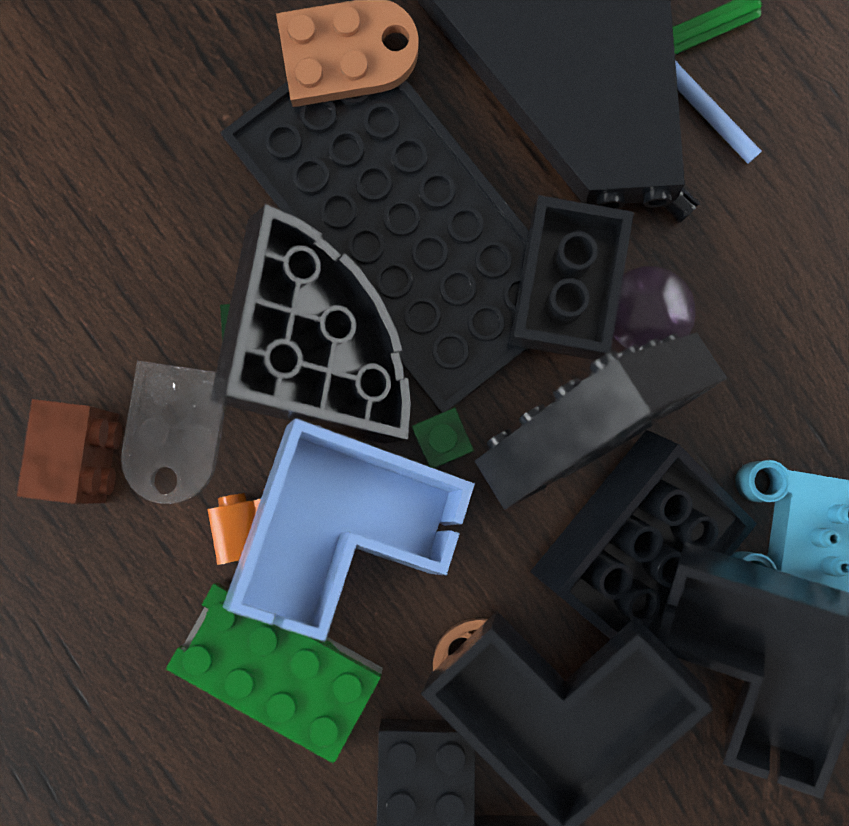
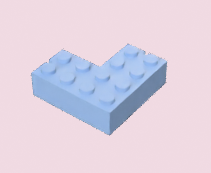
[223,419,474,641]

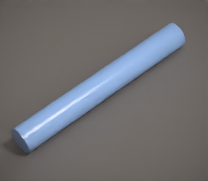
[675,61,762,164]

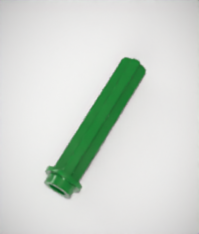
[673,0,762,55]

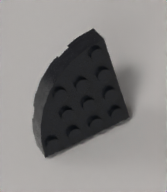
[210,204,411,444]
[475,332,727,510]

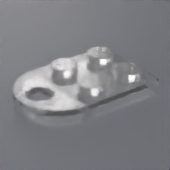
[121,360,226,504]

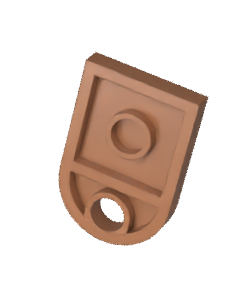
[276,0,419,107]

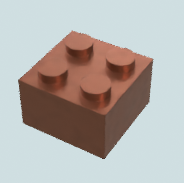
[17,399,122,504]

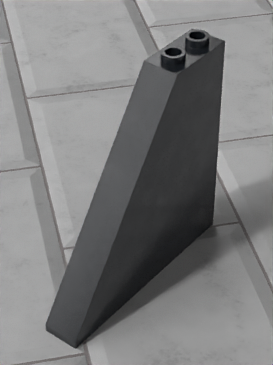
[417,0,685,209]

